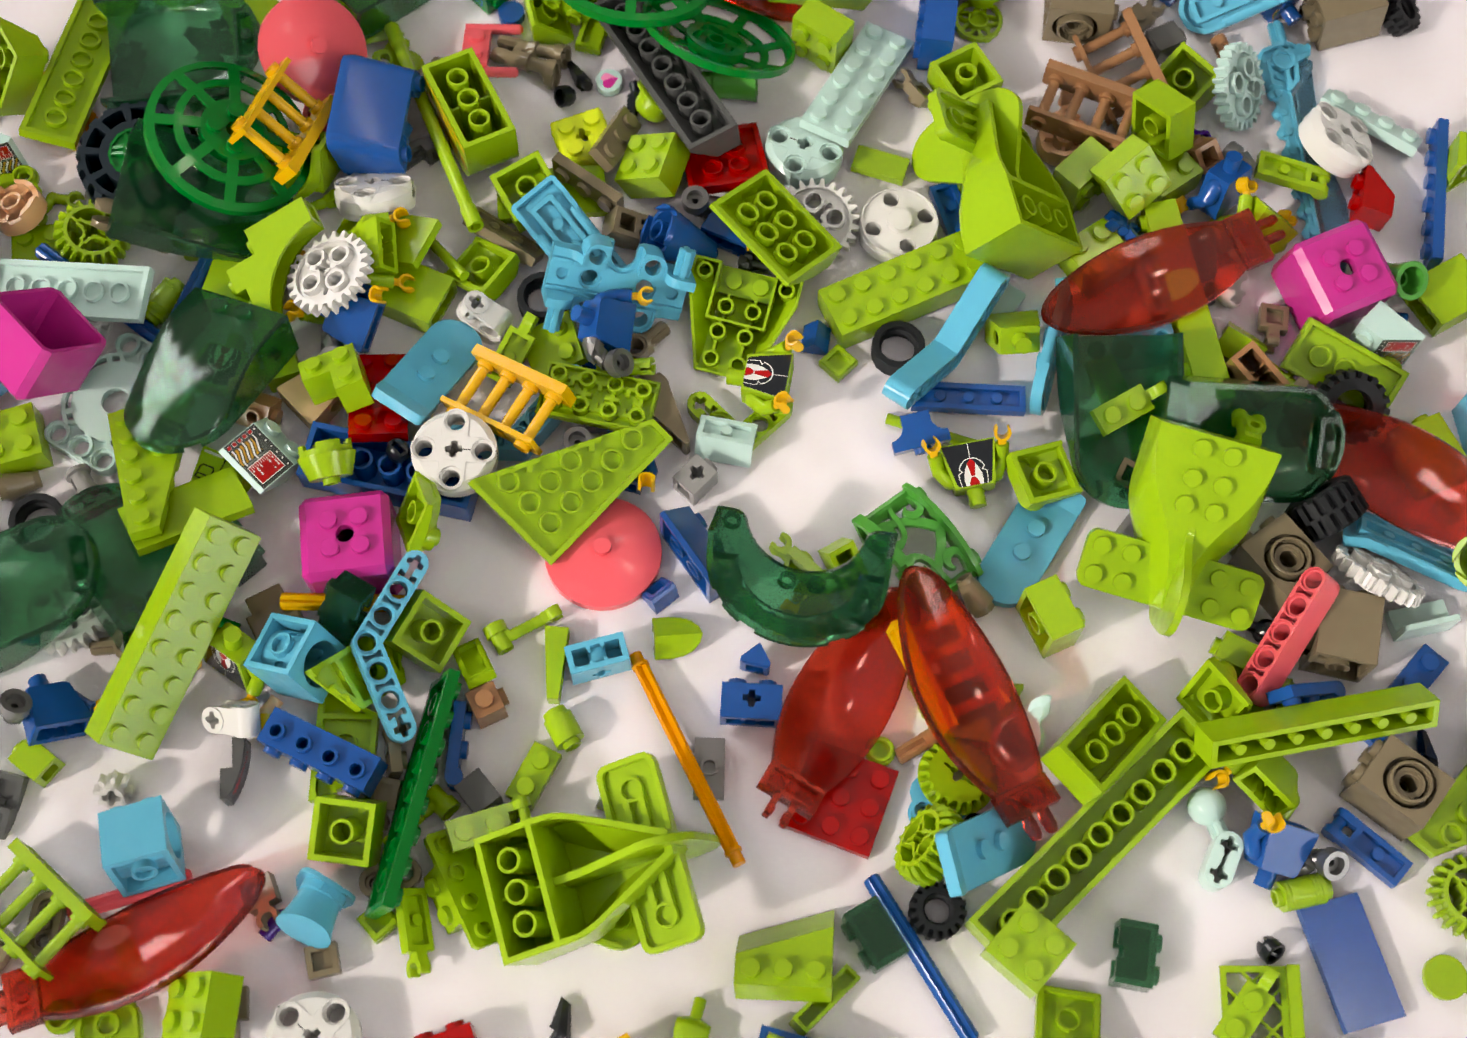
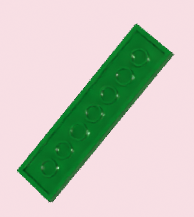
[364,668,462,920]

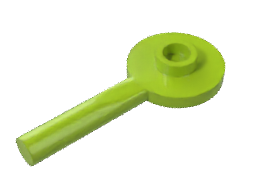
[1422,955,1467,1001]

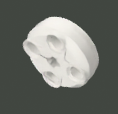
[1298,101,1374,178]
[334,173,416,222]
[859,188,939,263]
[410,408,499,497]
[265,991,363,1038]

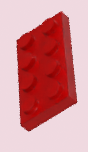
[348,354,408,443]

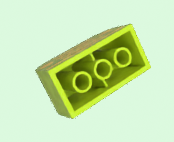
[421,47,519,176]

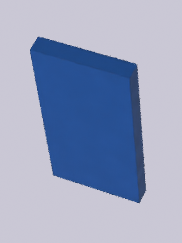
[1296,892,1406,1035]

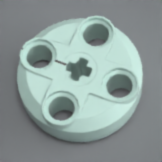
[765,116,844,190]

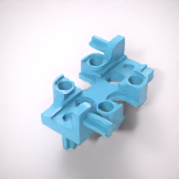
[541,234,696,333]

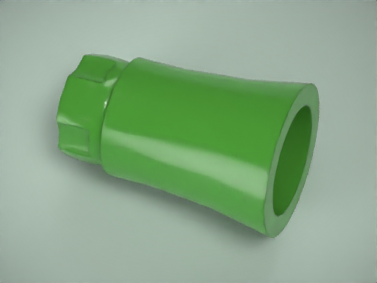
[701,66,758,102]
[1387,261,1429,301]

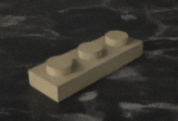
[588,105,642,173]
[552,152,624,212]
[462,206,545,267]

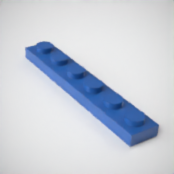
[1420,118,1449,271]

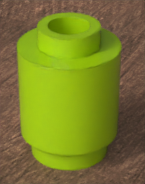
[543,704,584,752]

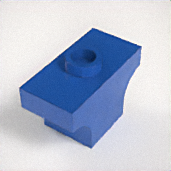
[892,409,951,456]

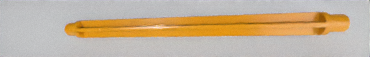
[630,651,746,868]

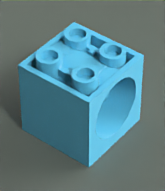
[243,612,346,704]
[98,795,186,898]

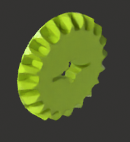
[917,740,997,815]

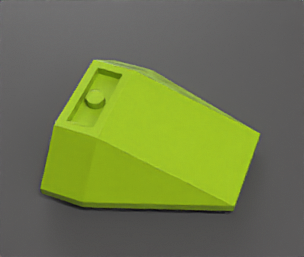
[689,254,804,377]

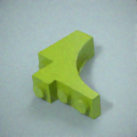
[226,196,325,344]

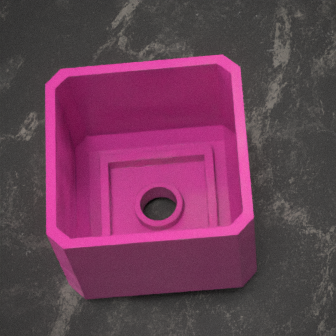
[1271,219,1398,331]
[0,287,106,400]
[299,490,403,595]

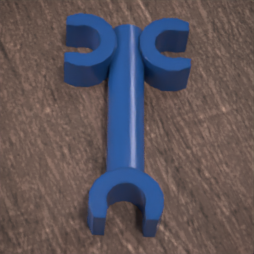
[1104,209,1142,246]

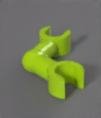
[38,191,86,225]

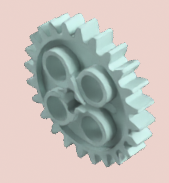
[1212,42,1265,131]

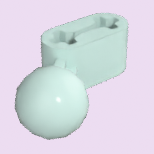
[1187,787,1244,892]

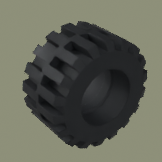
[1309,369,1390,444]
[1284,475,1369,543]

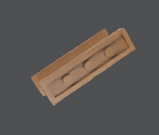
[1071,7,1168,132]
[1024,59,1138,151]

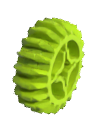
[52,198,131,265]
[894,802,964,888]
[1425,854,1467,940]

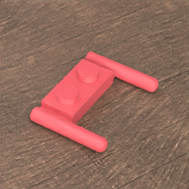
[462,24,524,78]

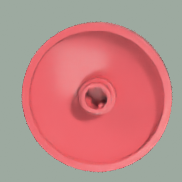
[258,0,367,103]
[545,498,662,611]

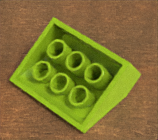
[709,169,843,287]

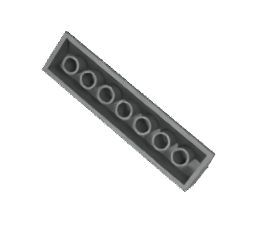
[594,0,741,157]

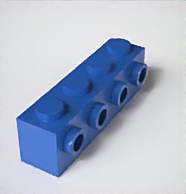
[257,707,389,798]

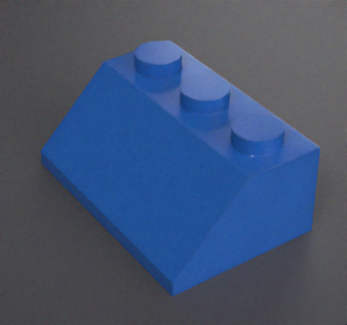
[659,506,740,603]

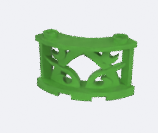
[851,482,984,614]

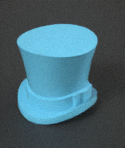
[275,867,356,949]

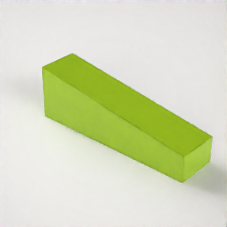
[545,625,570,705]
[788,964,861,1036]

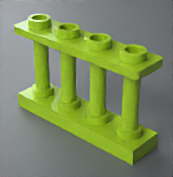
[0,837,108,982]

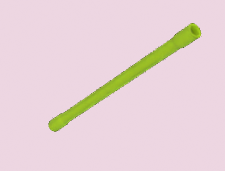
[384,22,484,233]

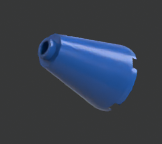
[639,203,718,262]

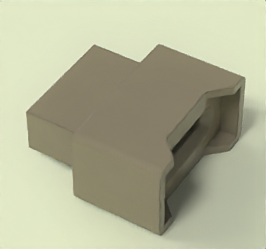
[245,583,305,640]

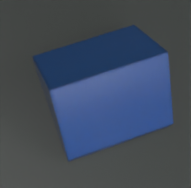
[801,320,832,356]
[641,577,679,615]
[740,643,771,676]

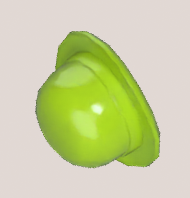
[635,81,666,123]

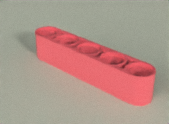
[1237,567,1340,707]

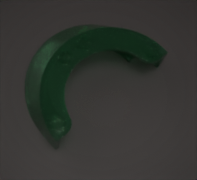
[706,505,898,647]

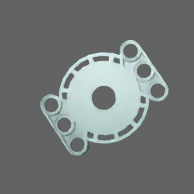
[44,332,188,477]

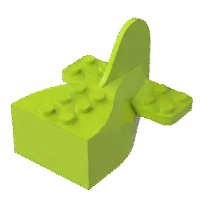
[912,87,1083,280]
[1076,415,1282,637]
[473,752,720,966]

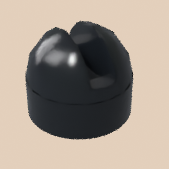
[553,85,577,108]
[386,438,411,464]
[1256,936,1285,965]

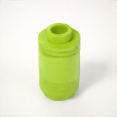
[145,277,185,327]
[1270,872,1333,913]

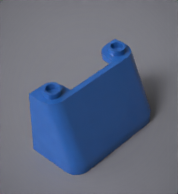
[326,55,425,173]

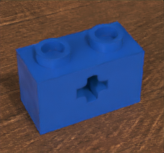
[720,678,783,728]

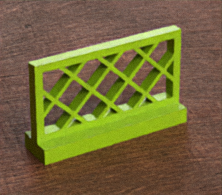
[1219,964,1305,1038]

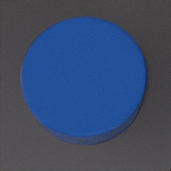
[498,0,525,24]

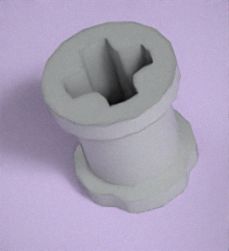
[64,463,102,502]

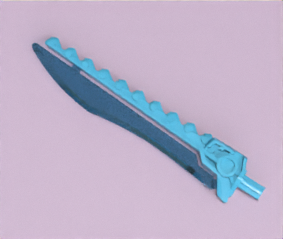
[1257,20,1349,273]

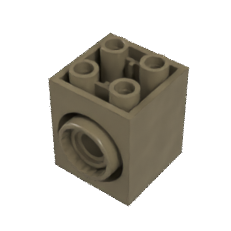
[1042,0,1119,45]
[1299,0,1389,51]
[1227,512,1334,619]
[1298,584,1385,683]
[1339,734,1456,841]

